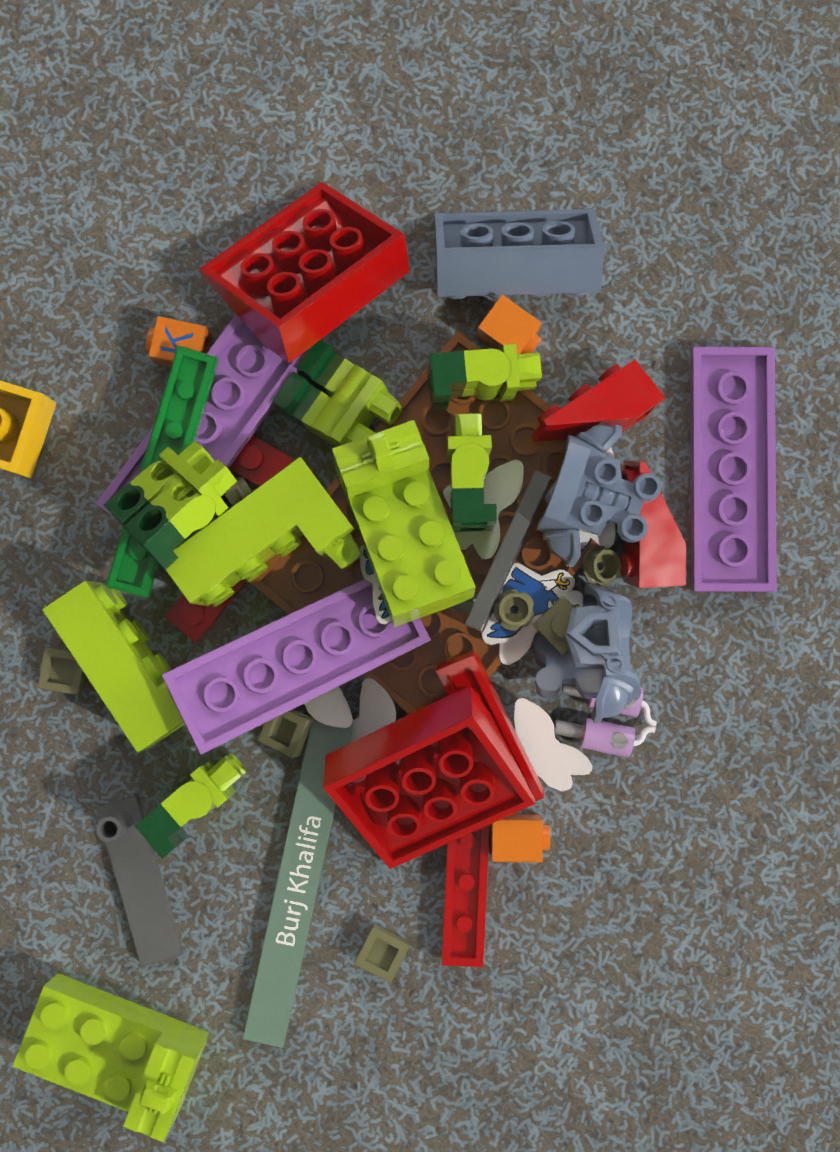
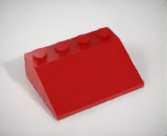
[199,182,410,363]
[323,685,535,869]

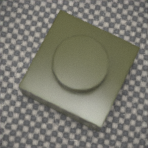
[532,596,585,655]
[37,647,86,695]
[258,709,314,758]
[354,923,410,983]

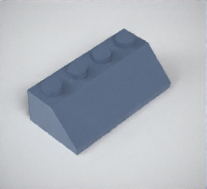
[435,209,605,299]

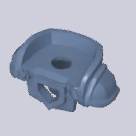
[536,424,662,567]
[533,583,641,723]

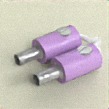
[554,684,657,758]

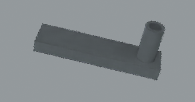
[449,470,551,633]
[96,794,183,967]

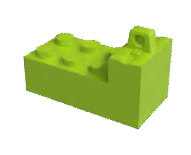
[332,420,476,628]
[166,457,362,607]
[42,580,185,753]
[12,973,210,1143]

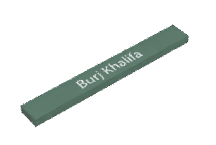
[243,718,354,1048]

